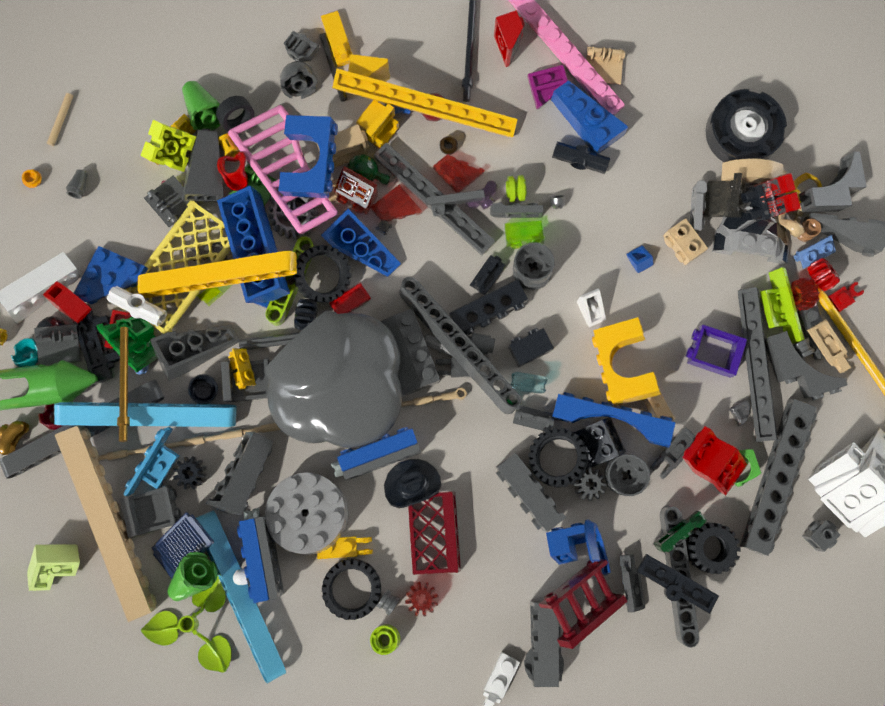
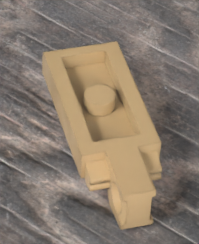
[807,320,851,373]

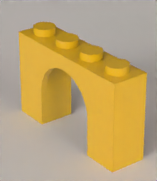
[592,317,661,407]

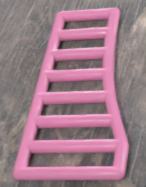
[228,105,338,234]

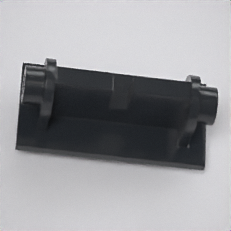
[470,255,506,295]

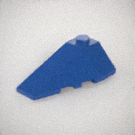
[321,208,401,277]

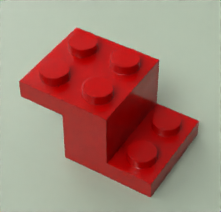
[682,426,748,496]

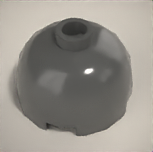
[280,61,318,99]

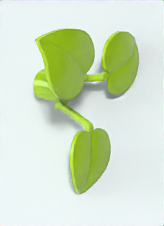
[141,576,232,673]

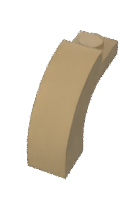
[721,159,787,186]

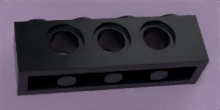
[449,279,528,336]

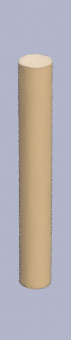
[47,93,73,146]

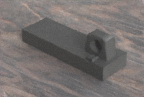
[427,190,485,217]

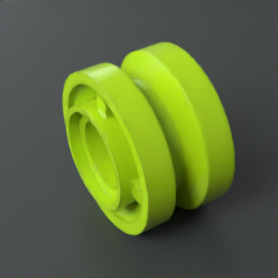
[506,175,527,202]
[370,624,401,655]

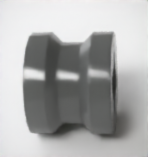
[793,338,816,358]
[376,589,400,615]

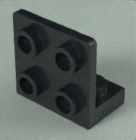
[573,417,626,469]

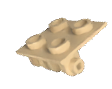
[586,46,625,85]

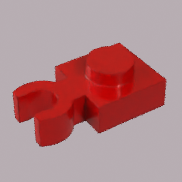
[828,282,864,312]

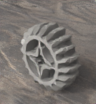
[268,197,319,240]

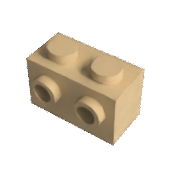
[663,218,708,265]

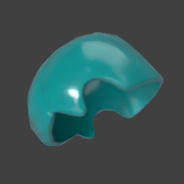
[11,338,39,367]

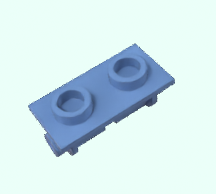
[794,235,836,269]

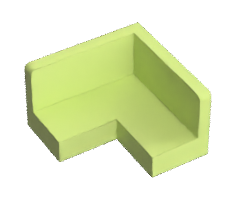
[27,544,80,591]

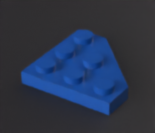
[74,246,148,305]

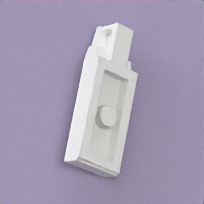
[482,652,520,706]

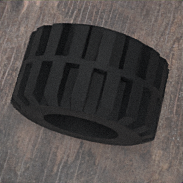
[686,522,741,574]

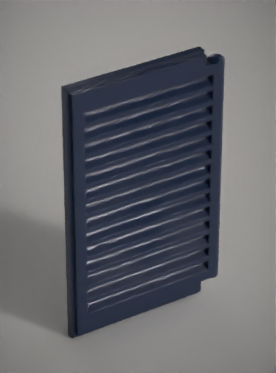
[151,512,214,579]

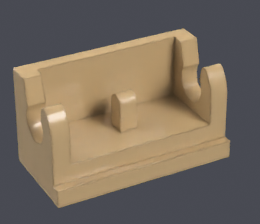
[642,391,676,420]

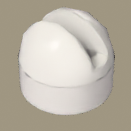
[233,568,249,585]

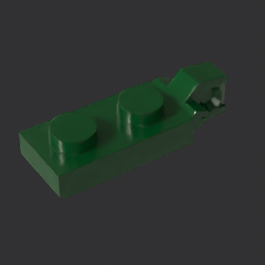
[654,510,707,553]

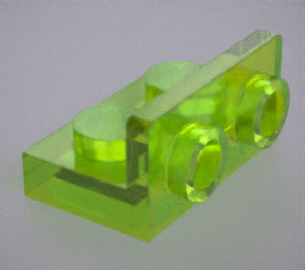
[504,220,545,249]

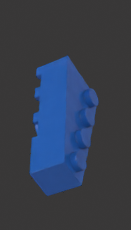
[551,80,629,154]

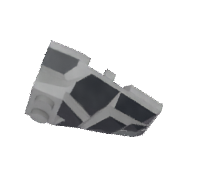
[712,184,790,265]

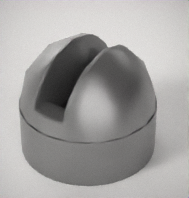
[550,195,565,210]

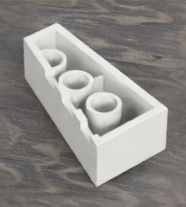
[0,252,80,324]

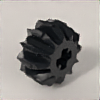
[294,299,318,330]
[173,456,207,490]

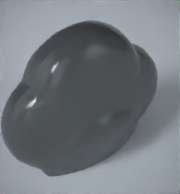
[266,310,403,448]

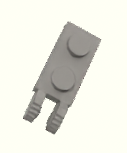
[690,180,707,234]

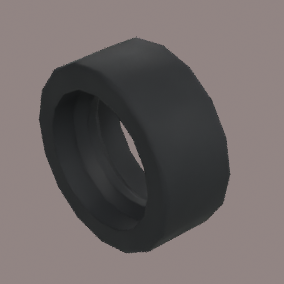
[216,96,255,131]

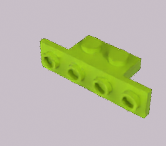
[760,267,804,344]

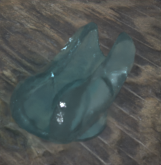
[510,372,548,394]

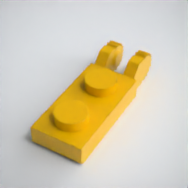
[317,536,373,559]

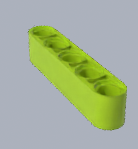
[265,236,314,326]

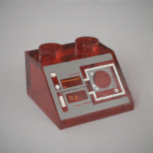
[334,166,378,214]

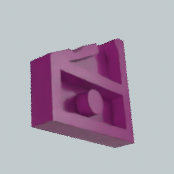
[527,65,568,109]

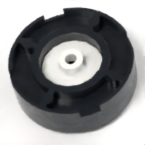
[706,89,787,162]

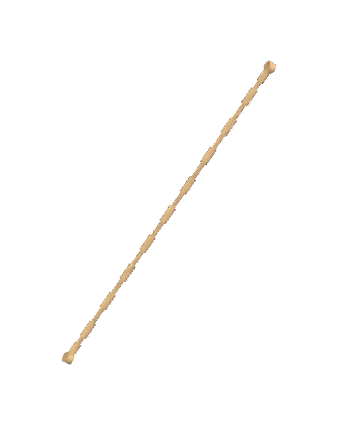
[97,388,467,462]

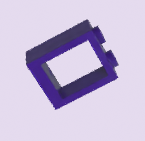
[686,325,747,378]

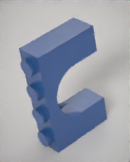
[278,115,338,198]

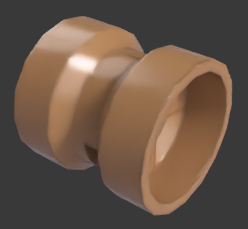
[798,219,821,242]

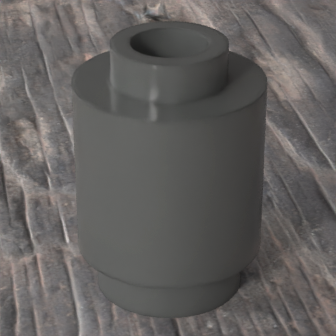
[468,333,495,355]

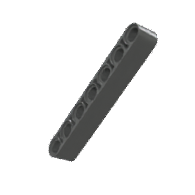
[660,506,699,648]

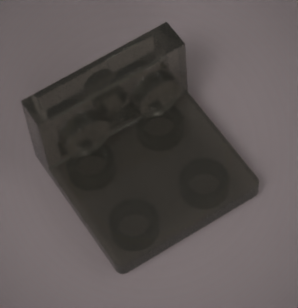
[703,173,746,217]

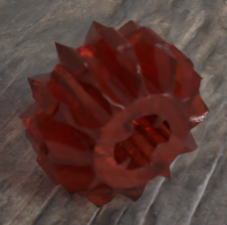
[791,277,820,310]
[405,581,439,617]

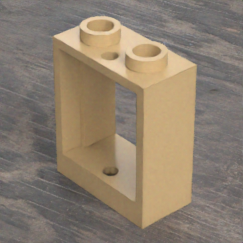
[317,125,369,168]

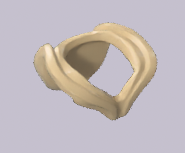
[778,204,804,238]

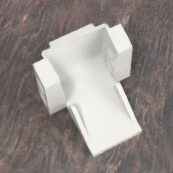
[808,428,885,537]

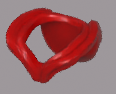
[217,152,248,191]

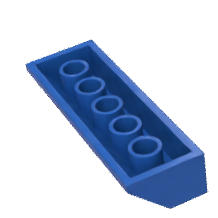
[217,185,290,303]

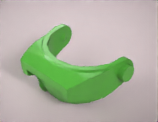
[735,449,761,487]

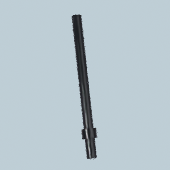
[462,0,476,102]

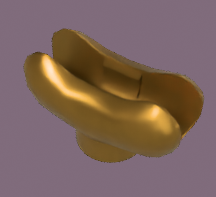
[0,421,29,455]

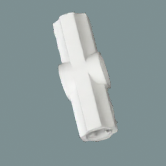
[107,286,167,326]

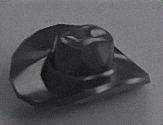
[384,459,442,509]

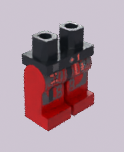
[741,173,801,221]

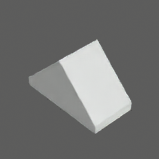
[577,289,606,327]

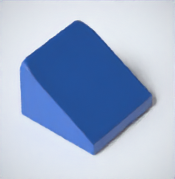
[626,245,653,273]

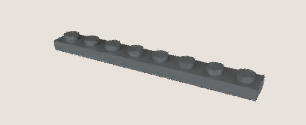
[373,143,495,256]
[738,287,778,442]

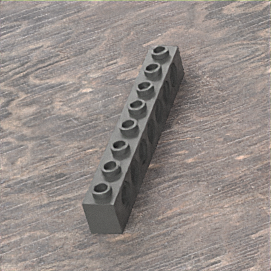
[740,399,817,556]

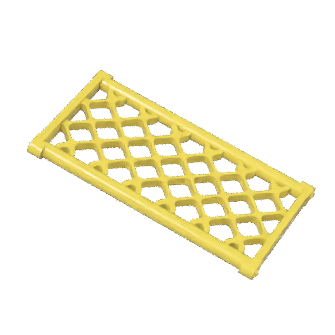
[126,201,231,334]

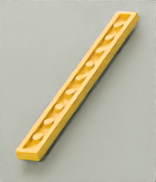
[332,69,518,138]

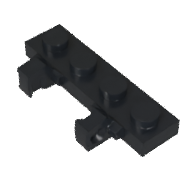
[72,306,120,384]

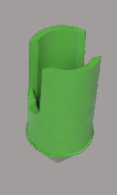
[0,360,97,411]

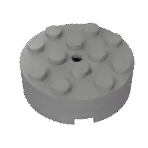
[265,473,348,555]

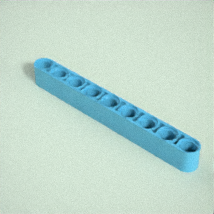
[54,402,237,427]
[196,510,286,684]

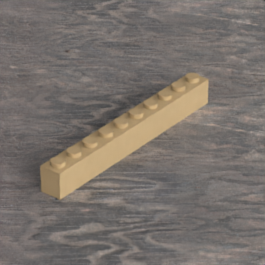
[55,425,157,622]

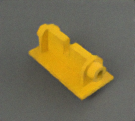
[228,348,256,389]

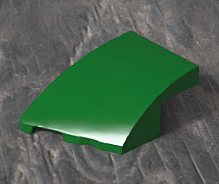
[97,317,157,372]

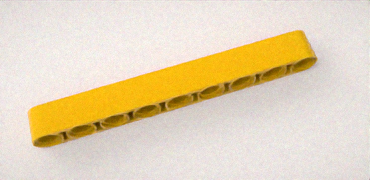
[138,251,297,298]

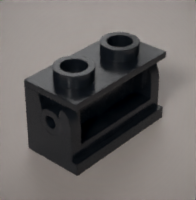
[508,328,554,368]

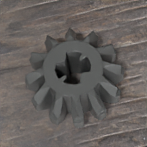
[573,467,607,501]

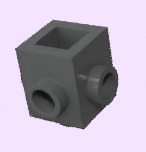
[802,520,840,552]

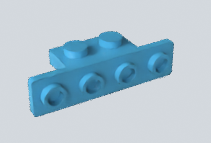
[123,427,180,497]

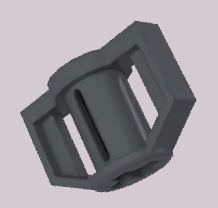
[284,31,320,62]

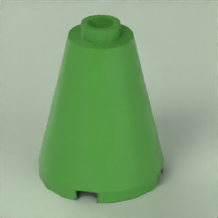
[182,81,221,131]
[167,552,218,601]

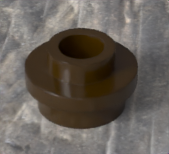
[440,136,458,155]

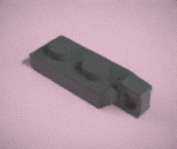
[620,554,645,613]

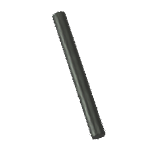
[319,33,348,102]

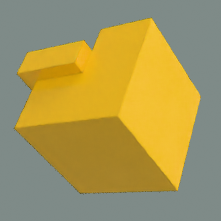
[356,100,399,149]

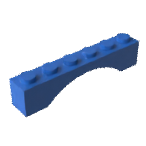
[553,392,676,448]

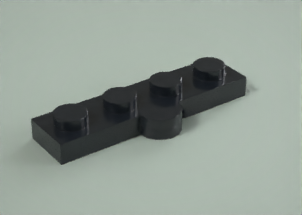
[636,554,719,614]

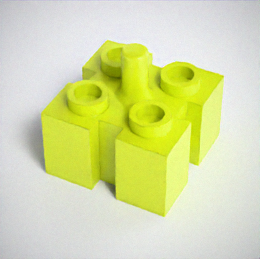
[141,120,196,172]

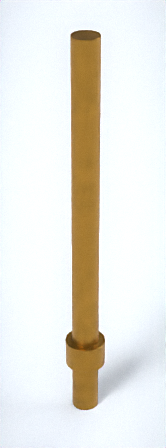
[117,327,130,442]

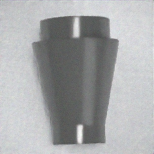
[66,169,88,199]

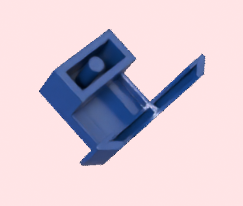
[546,519,611,576]

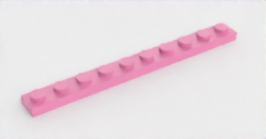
[508,0,625,115]

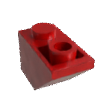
[43,281,92,323]

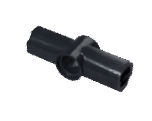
[552,141,610,174]

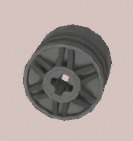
[513,243,555,290]
[604,454,650,496]

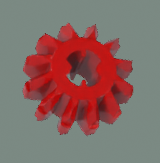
[807,258,840,291]

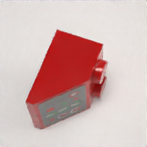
[494,10,525,67]

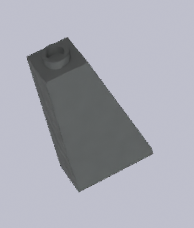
[182,129,224,201]

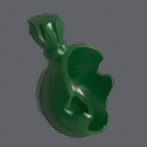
[347,154,390,185]

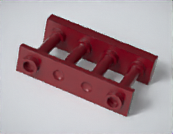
[539,559,628,649]

